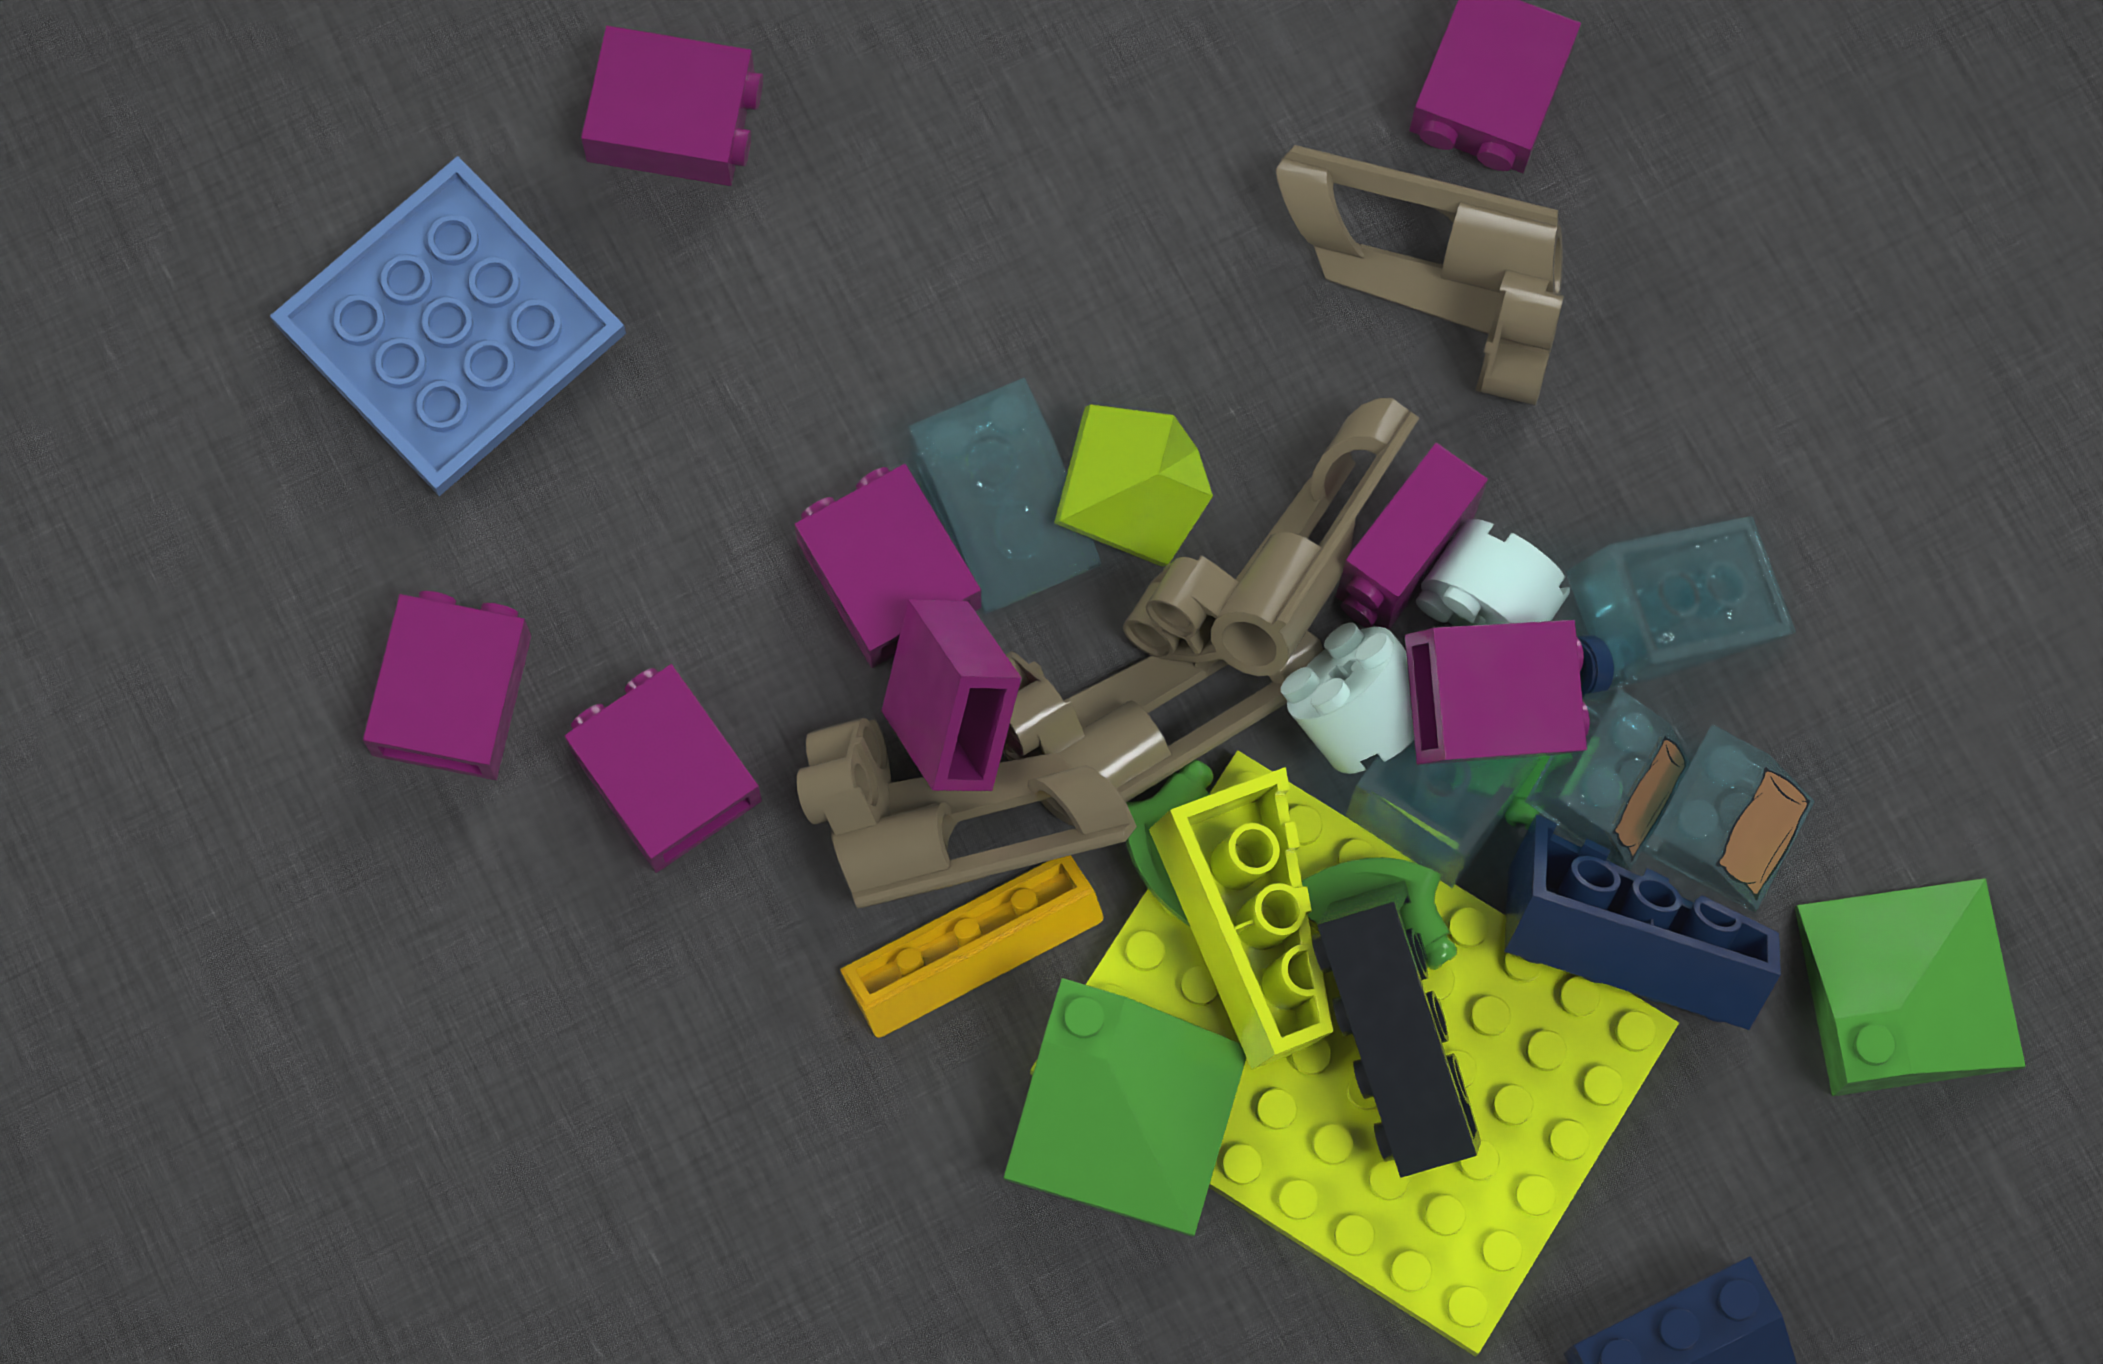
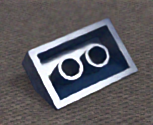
[1563,1256,1797,1364]

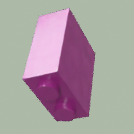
[1409,0,1581,174]
[581,25,763,186]
[1335,442,1488,630]
[794,464,981,668]
[363,591,531,781]
[882,599,1022,791]
[1405,620,1590,765]
[564,664,762,873]

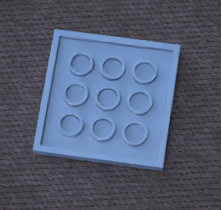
[270,156,626,496]

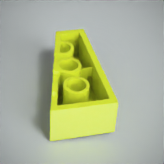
[1149,767,1333,1070]

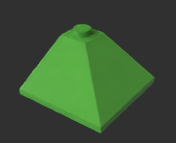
[1795,878,2026,1097]
[1004,978,1246,1237]

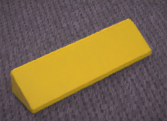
[840,855,1104,1038]

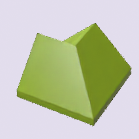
[1054,404,1213,567]

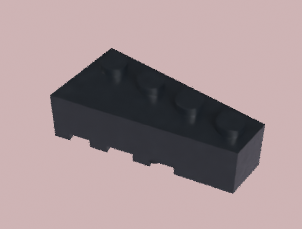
[1312,880,1481,1178]

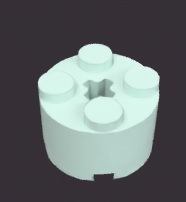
[1416,519,1570,627]
[1281,623,1414,774]

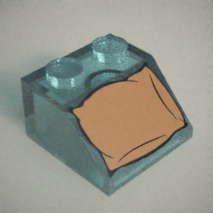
[1525,688,1690,871]
[1641,724,1815,913]

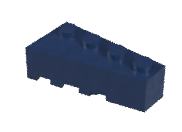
[1504,814,1781,1030]

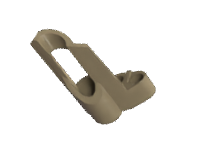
[1276,145,1564,406]
[1123,398,1419,676]
[1003,631,1323,826]
[796,718,1137,909]

